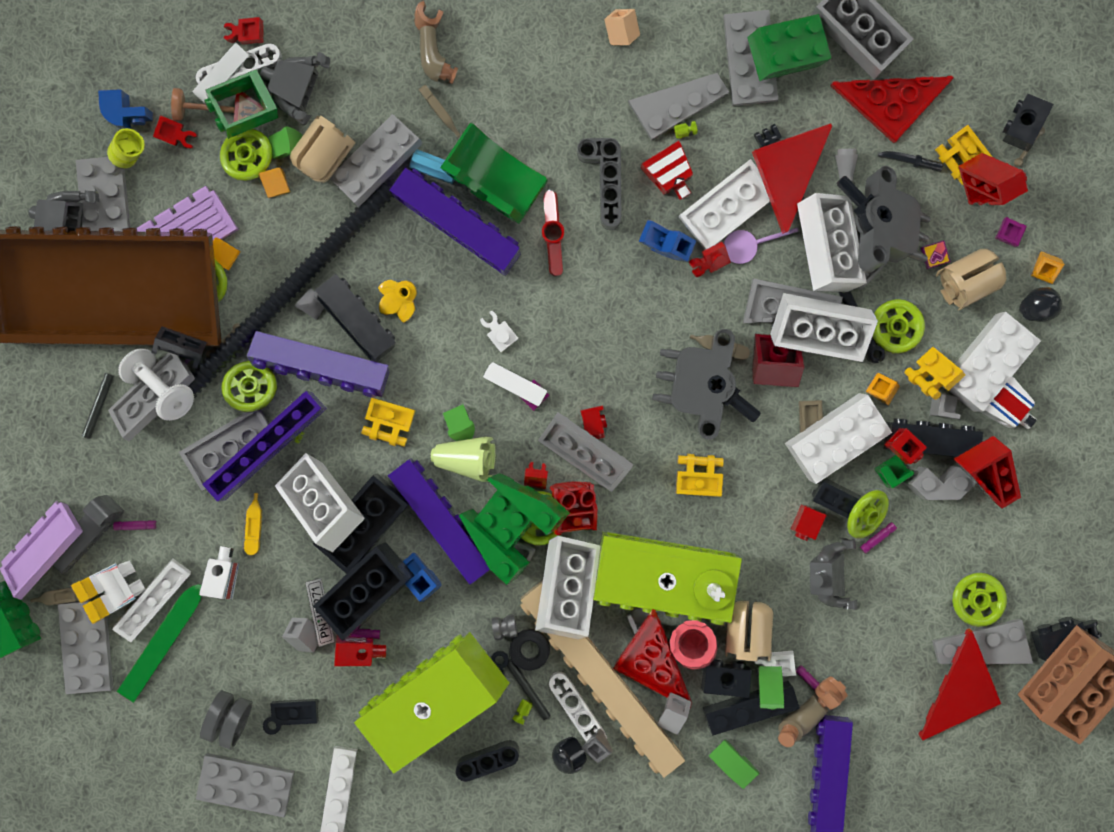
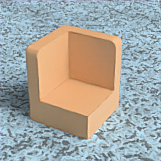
[604,9,640,45]

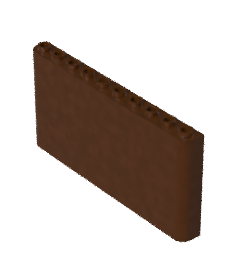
[0,226,222,346]

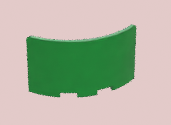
[440,123,548,224]

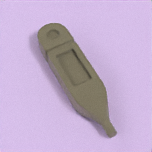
[418,85,461,137]
[690,335,750,360]
[30,587,79,605]

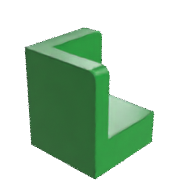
[874,455,915,489]

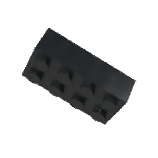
[313,473,409,574]
[313,542,415,641]

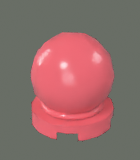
[670,620,718,670]

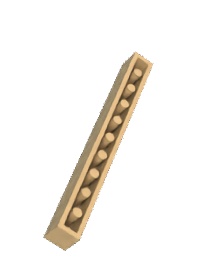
[520,580,685,778]

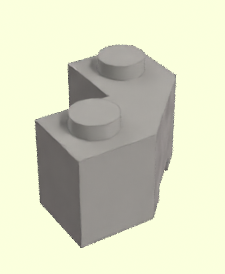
[904,466,976,500]

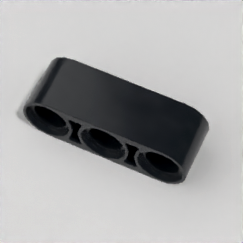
[455,740,520,782]

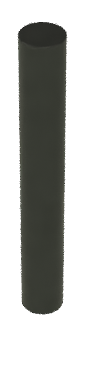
[81,373,114,439]
[507,660,551,721]

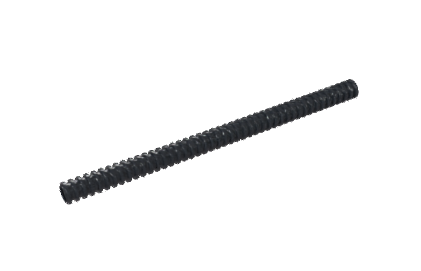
[188,182,394,398]

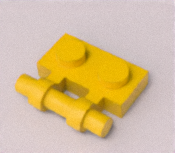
[935,125,992,185]
[904,347,966,400]
[361,398,416,447]
[676,454,724,497]

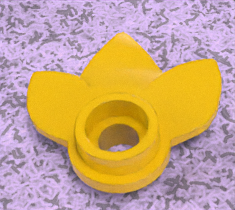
[378,280,417,323]

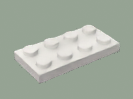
[679,159,770,250]

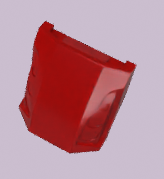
[550,481,598,535]

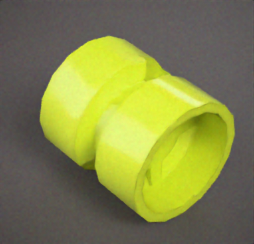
[107,128,145,169]

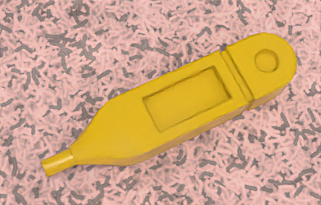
[244,493,262,555]

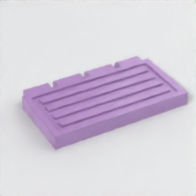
[137,186,239,240]
[0,501,83,600]

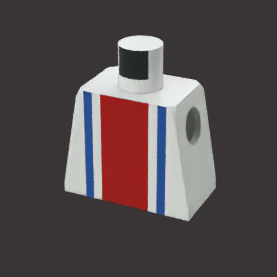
[981,376,1037,429]
[199,546,239,599]

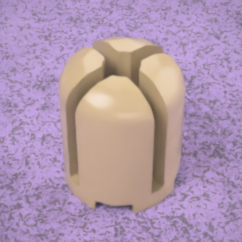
[290,116,355,183]
[936,249,1007,310]
[725,601,773,661]

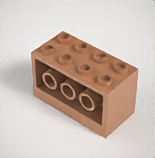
[1018,625,1114,744]

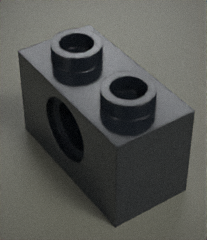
[1002,94,1054,152]
[701,659,752,698]

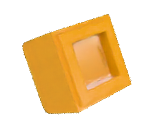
[259,167,290,198]
[213,237,241,270]
[1031,251,1065,284]
[866,373,900,405]

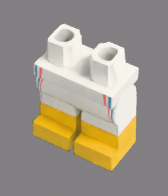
[71,561,146,624]

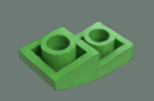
[759,666,784,709]
[709,739,760,789]

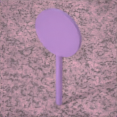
[724,228,798,264]

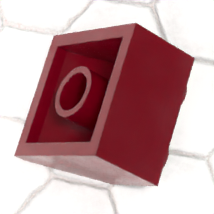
[752,334,804,387]

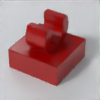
[524,462,548,489]

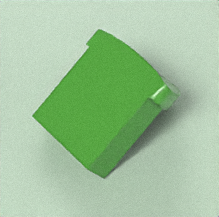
[268,126,303,159]
[443,404,475,441]

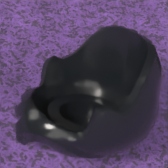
[1019,287,1062,322]
[552,736,587,774]

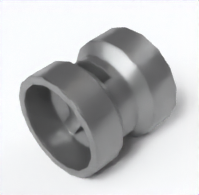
[491,614,518,641]

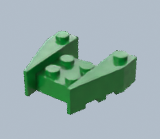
[459,473,570,585]

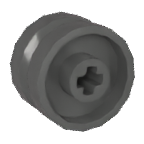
[200,690,253,750]

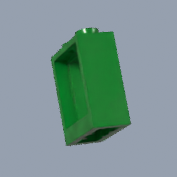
[204,69,278,139]

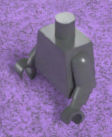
[260,52,331,125]
[29,190,99,231]
[810,538,857,610]

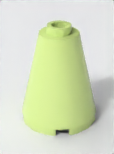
[431,436,496,482]

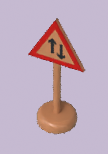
[171,88,264,122]

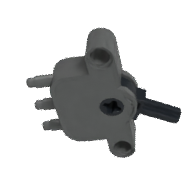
[837,166,931,273]
[652,329,761,440]

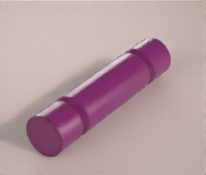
[113,520,156,531]
[860,522,897,554]
[351,628,381,639]
[796,665,820,691]

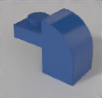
[98,89,153,129]
[639,220,696,262]
[403,552,442,602]

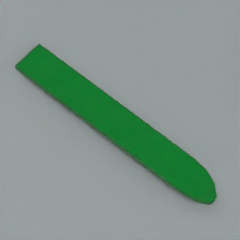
[117,584,202,703]

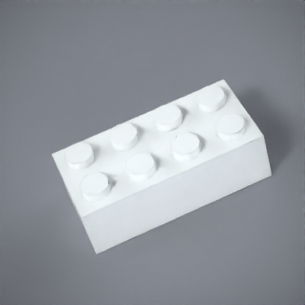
[797,193,867,292]
[770,293,878,362]
[949,312,1041,412]
[785,393,892,484]
[275,453,365,552]
[535,536,601,639]

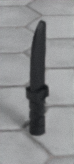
[878,151,944,172]

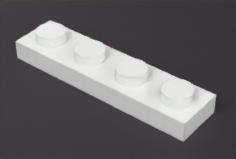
[112,558,191,642]
[320,746,358,832]

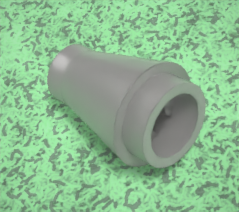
[835,149,858,181]

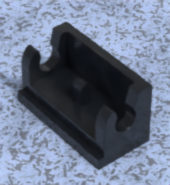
[151,326,207,369]
[812,478,861,518]

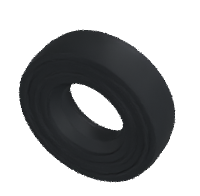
[509,629,550,671]

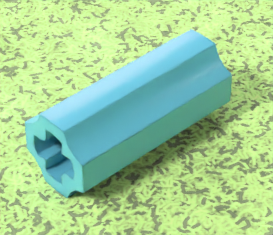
[409,149,455,184]

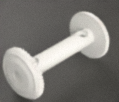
[118,349,194,421]

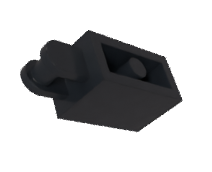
[1031,617,1102,661]

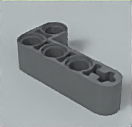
[577,138,622,230]
[53,495,125,574]

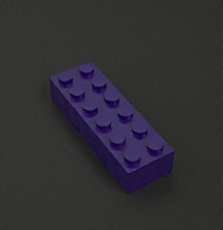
[389,167,521,277]

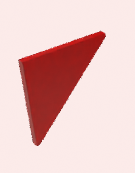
[830,75,954,143]
[752,123,832,234]
[613,609,692,708]
[919,628,1001,740]

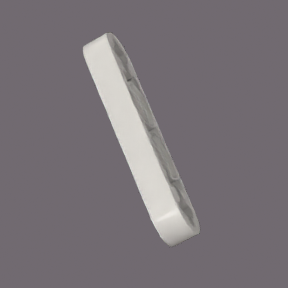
[196,44,282,84]
[549,672,607,742]

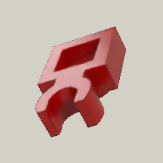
[224,17,263,45]
[153,115,198,149]
[689,241,731,277]

